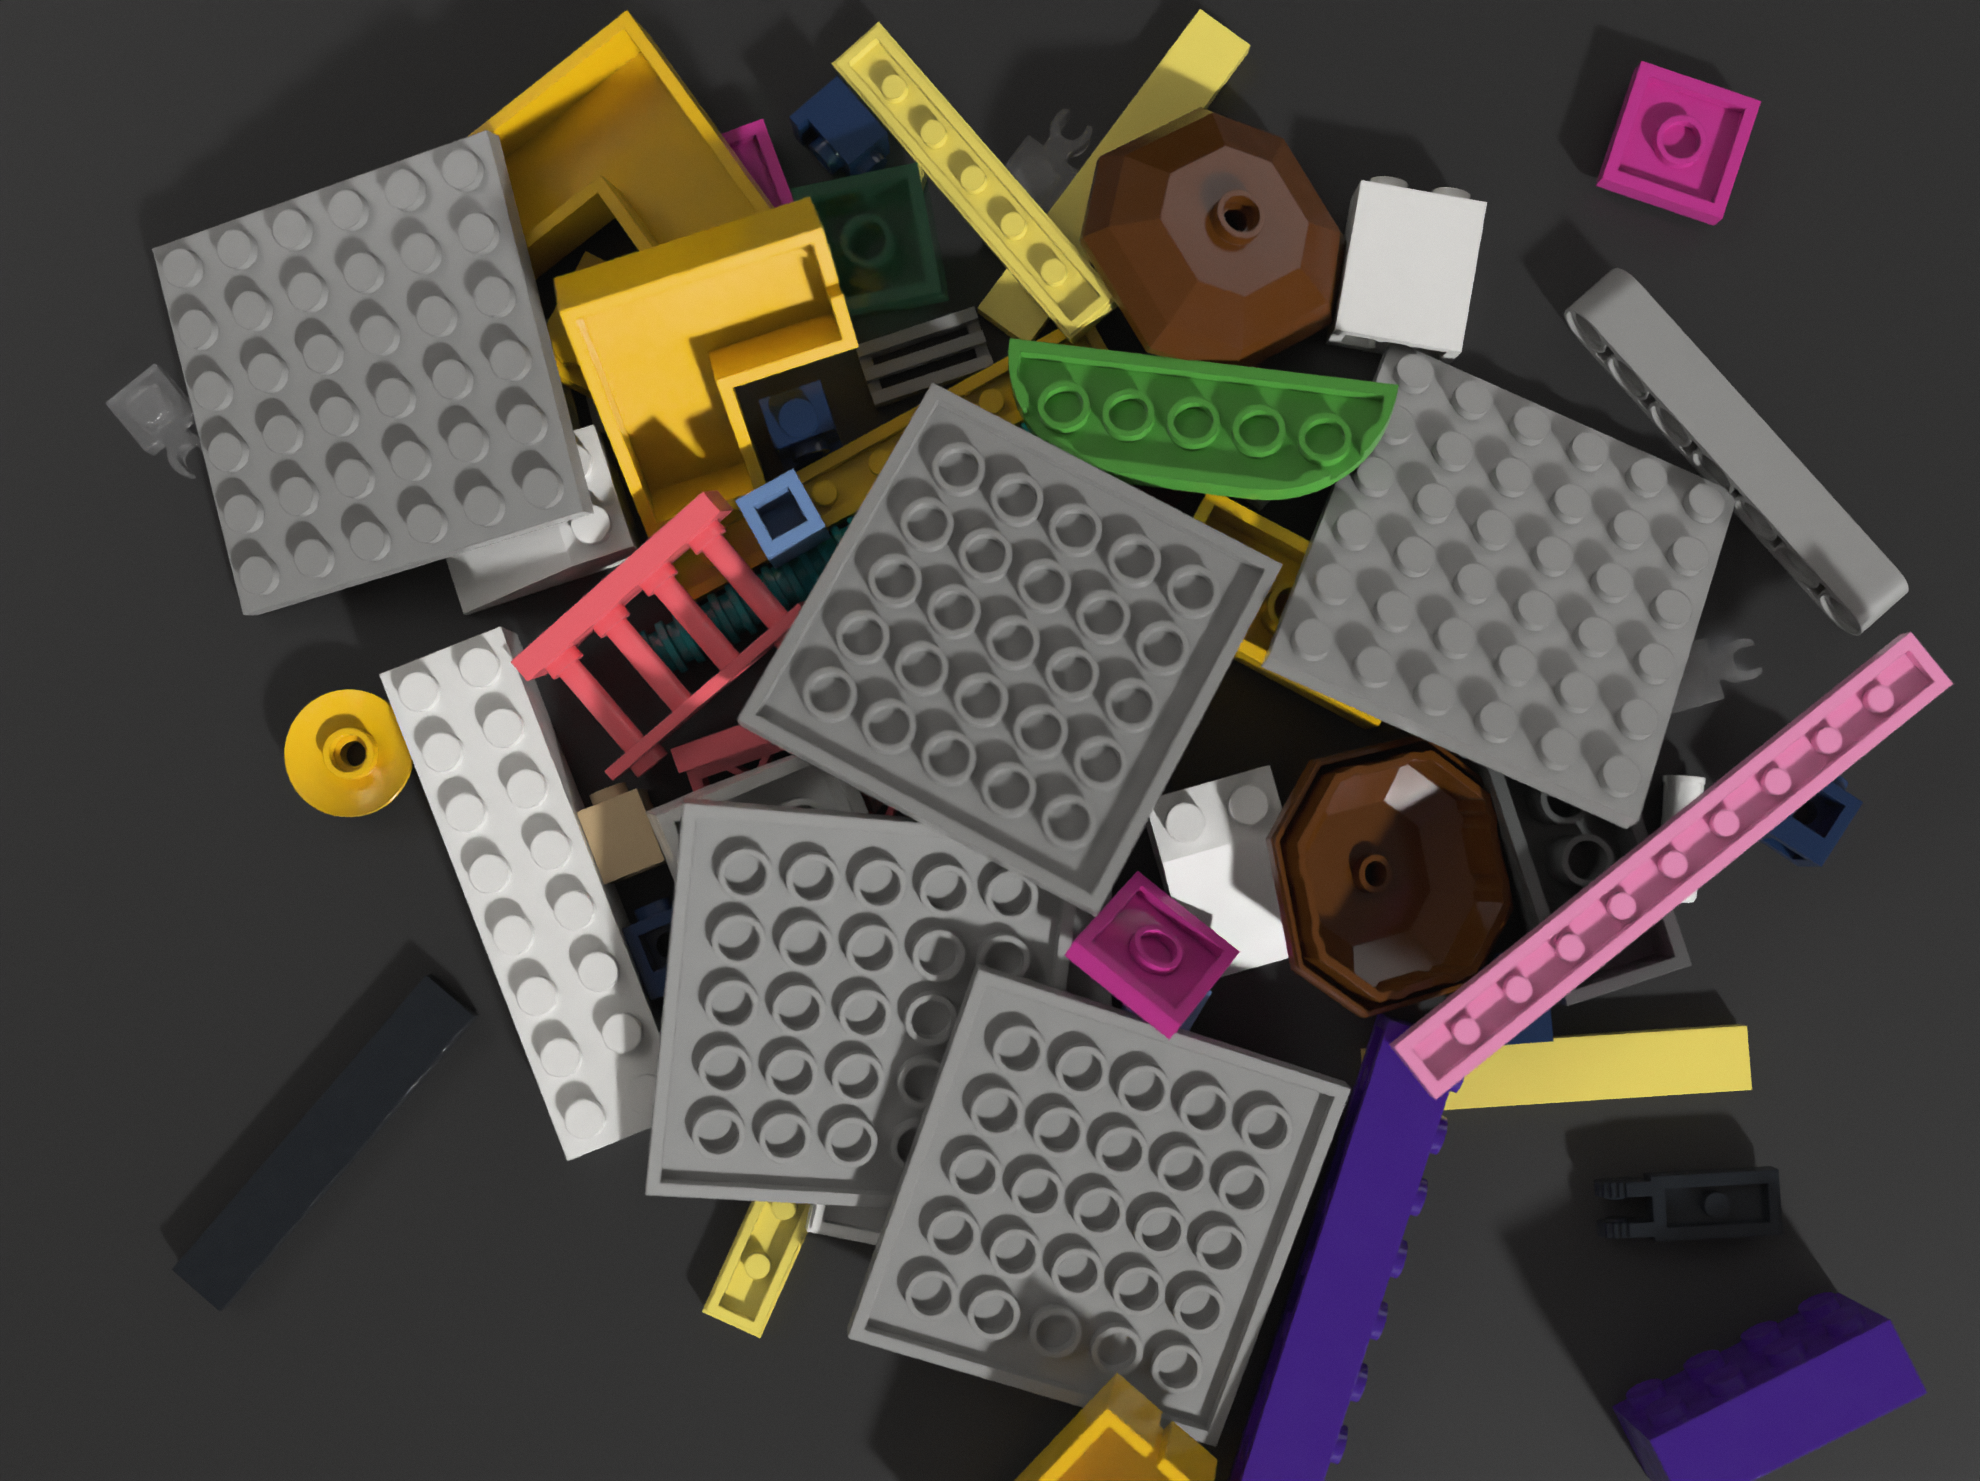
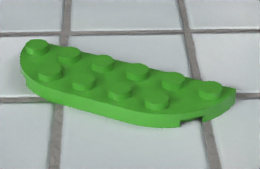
[1008,338,1399,500]

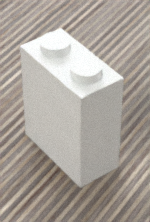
[1326,176,1487,365]

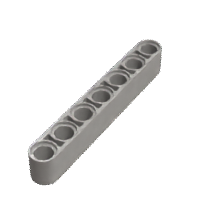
[1564,268,1909,636]

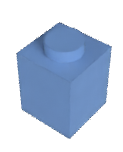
[735,469,831,569]

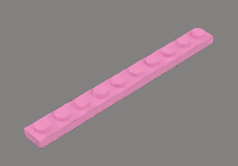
[1389,632,1953,1100]

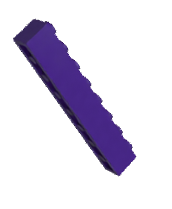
[1228,1013,1465,1481]

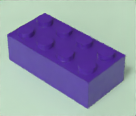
[1612,1292,1927,1481]

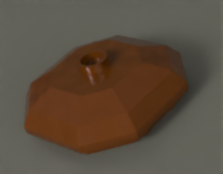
[1079,107,1346,367]
[1265,735,1514,1018]

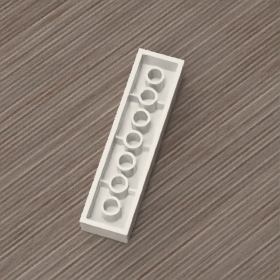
[379,626,663,1161]

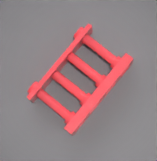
[510,490,806,781]

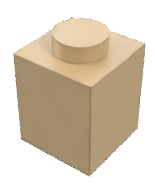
[576,782,667,885]

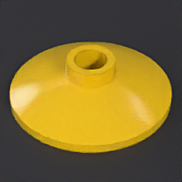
[284,689,413,817]

